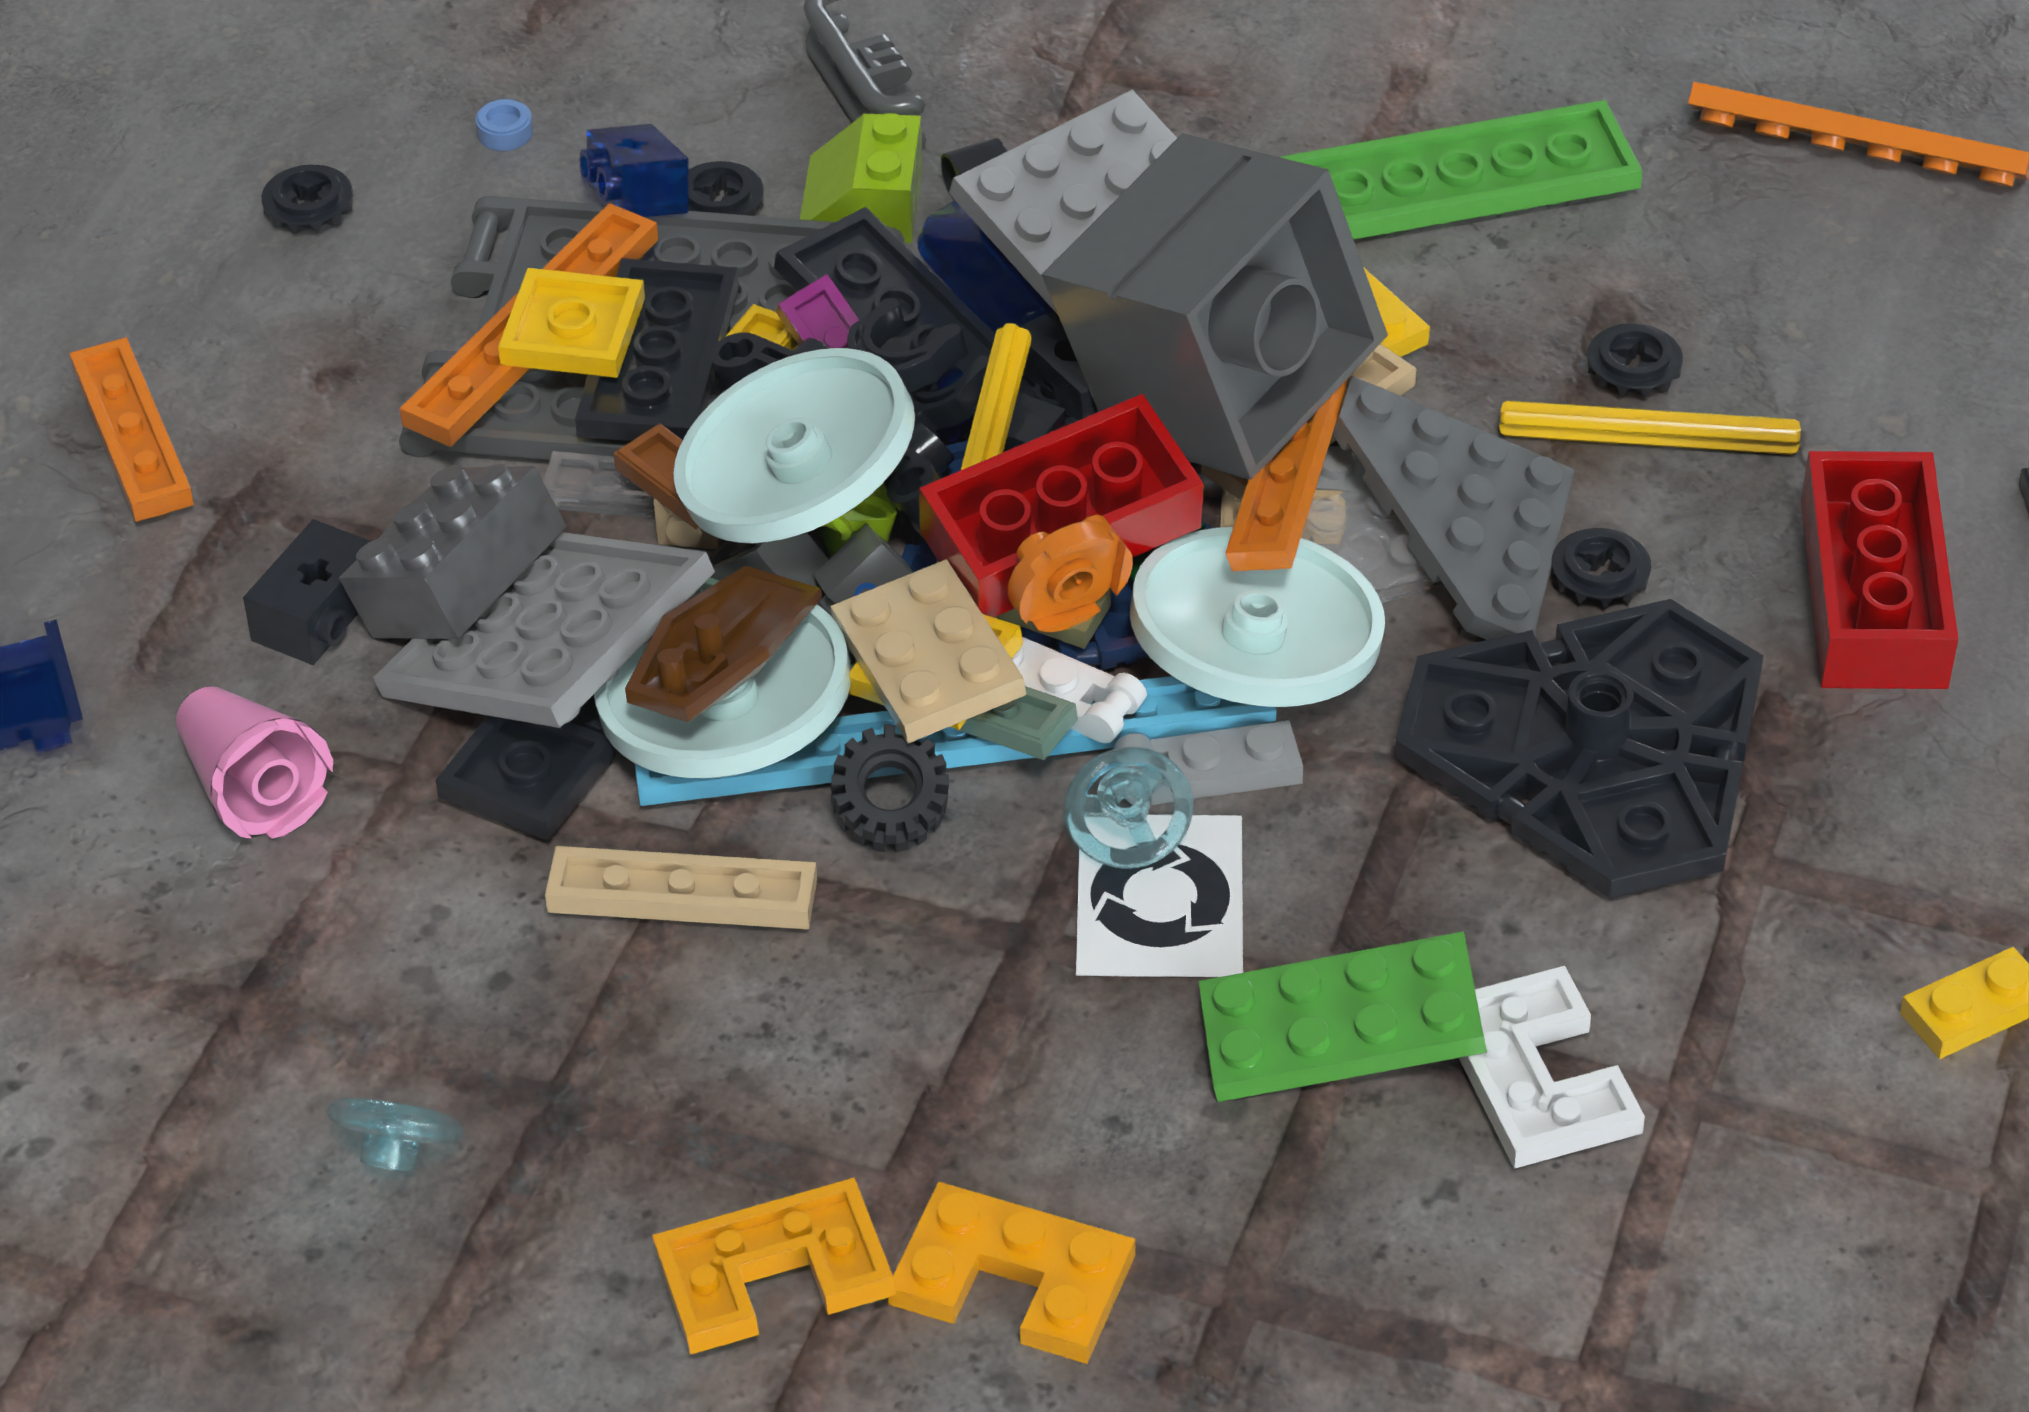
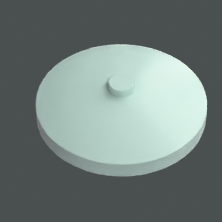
[674,348,915,543]
[1130,527,1385,707]
[594,591,851,778]

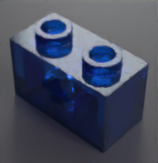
[579,124,689,217]

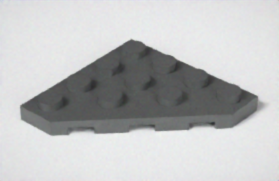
[1332,375,1575,640]

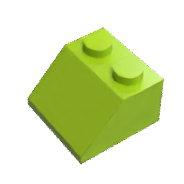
[800,113,923,243]

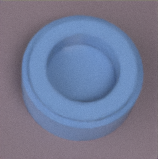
[475,99,533,151]

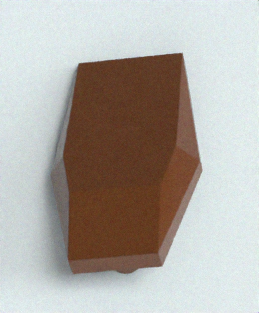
[625,566,822,722]

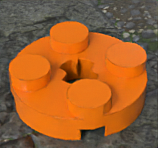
[1007,515,1133,632]

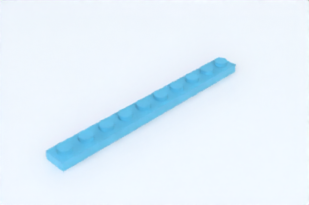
[634,676,1276,806]

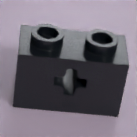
[243,519,371,666]

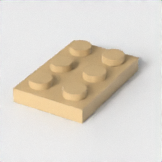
[830,559,1026,743]

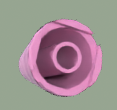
[176,686,333,839]

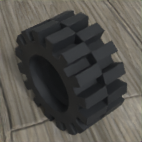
[831,725,949,852]

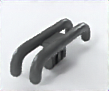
[803,0,927,149]

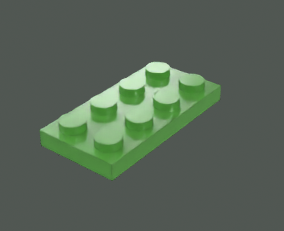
[1199,931,1487,1102]

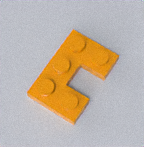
[652,1177,896,1355]
[888,1181,1135,1364]

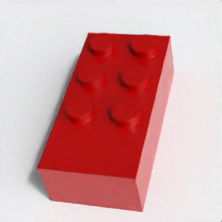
[919,393,1204,617]
[1801,451,1959,689]

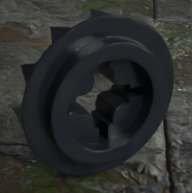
[672,161,764,216]
[261,165,354,234]
[1587,324,1683,398]
[1551,528,1651,609]

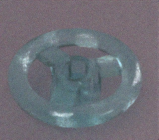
[1064,747,1194,869]
[326,1098,463,1171]

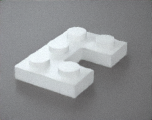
[1459,966,1645,1169]

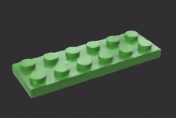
[1280,100,1643,239]

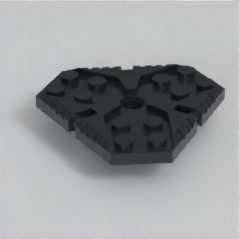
[1395,599,1764,898]

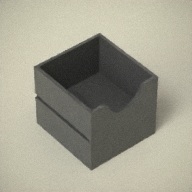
[1041,133,1388,480]

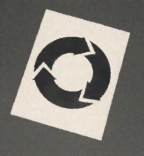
[1076,814,1243,977]

